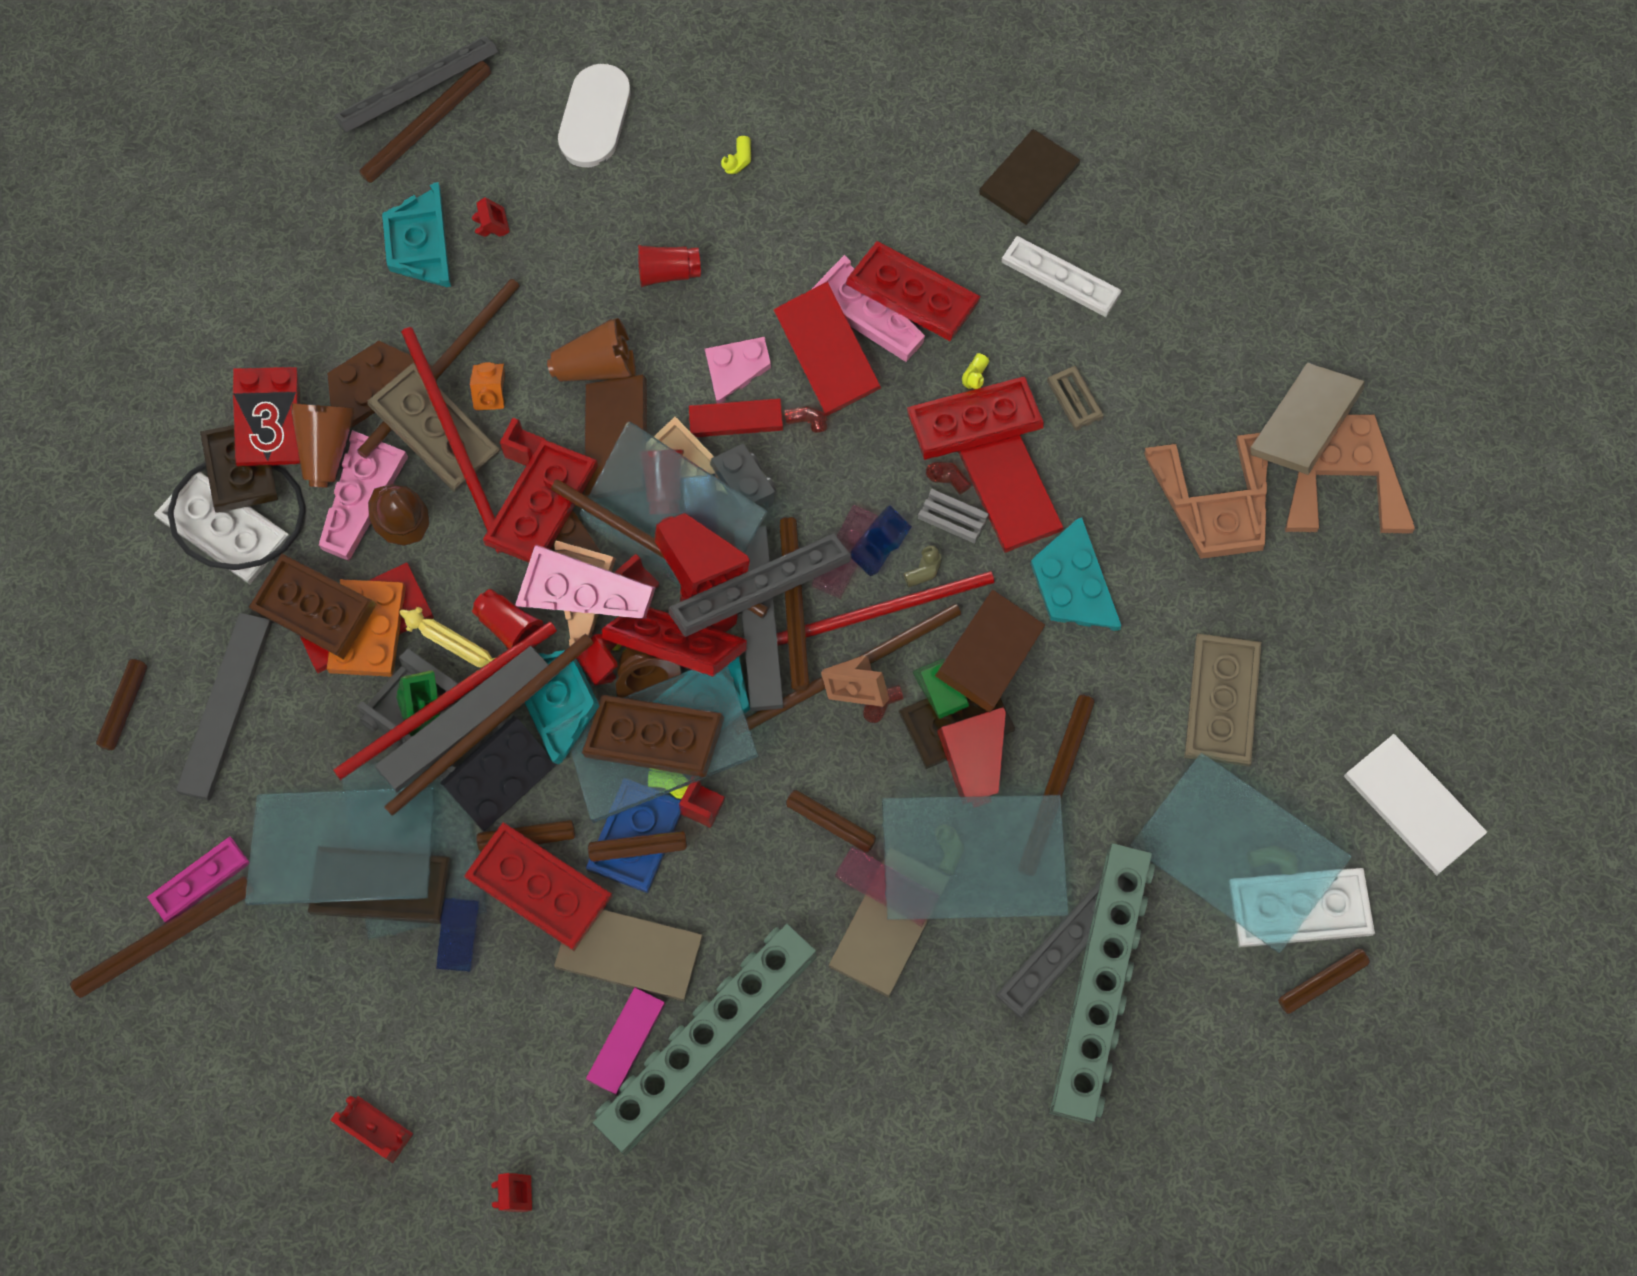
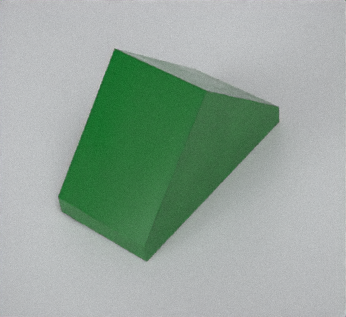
[913,659,969,719]
[396,670,440,737]

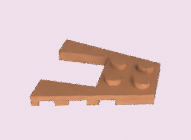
[1285,415,1415,533]
[1144,433,1268,559]

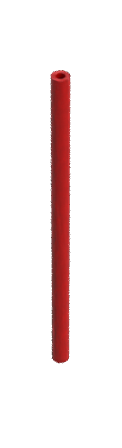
[401,327,501,554]
[776,571,995,646]
[333,621,557,781]

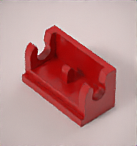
[330,1096,413,1163]

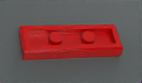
[689,398,783,437]

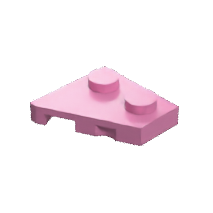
[705,337,771,403]

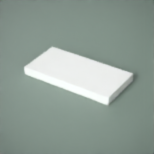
[154,472,290,584]
[1344,734,1487,876]
[1229,868,1375,947]

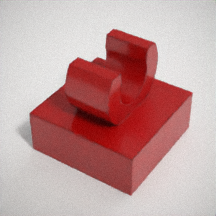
[472,197,510,237]
[491,1173,532,1212]

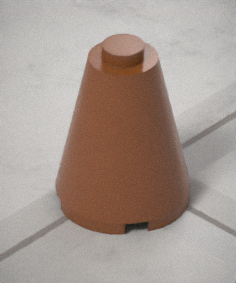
[547,318,636,382]
[291,403,354,488]

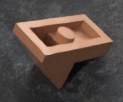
[821,656,889,707]

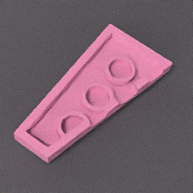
[812,255,925,362]

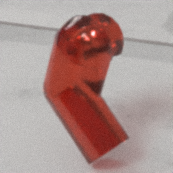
[784,406,828,433]
[925,462,972,495]
[863,685,904,723]

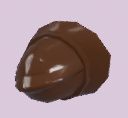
[368,484,429,546]
[615,647,681,700]

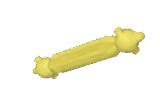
[399,607,495,667]

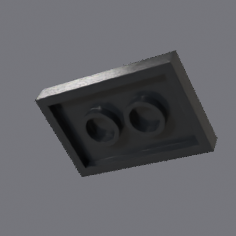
[440,716,557,832]

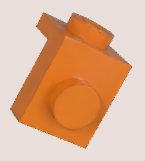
[470,362,505,410]

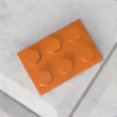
[327,579,406,677]

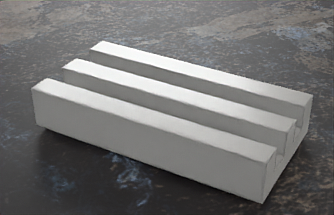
[918,489,989,543]

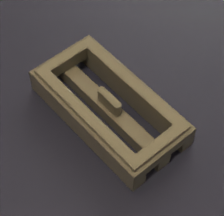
[1047,366,1104,431]

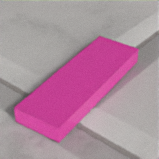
[147,836,250,923]
[586,987,666,1096]

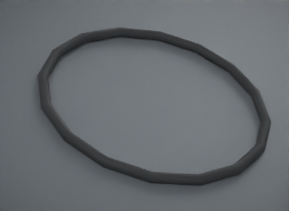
[167,462,306,570]

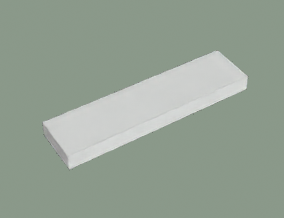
[1002,236,1122,317]

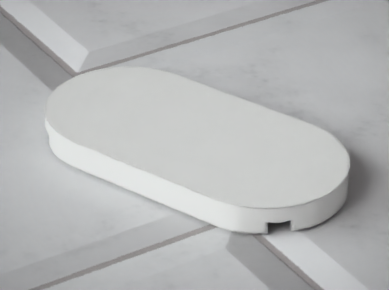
[558,64,631,167]

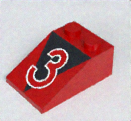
[233,367,300,466]

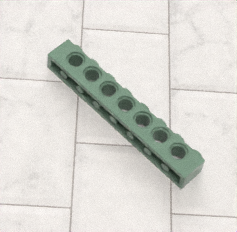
[1049,843,1155,1124]
[593,924,817,1156]

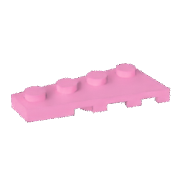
[319,430,408,561]
[515,545,656,618]

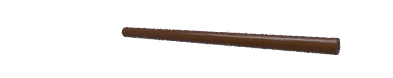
[357,279,520,459]
[551,479,769,618]
[732,604,961,737]
[384,633,593,817]

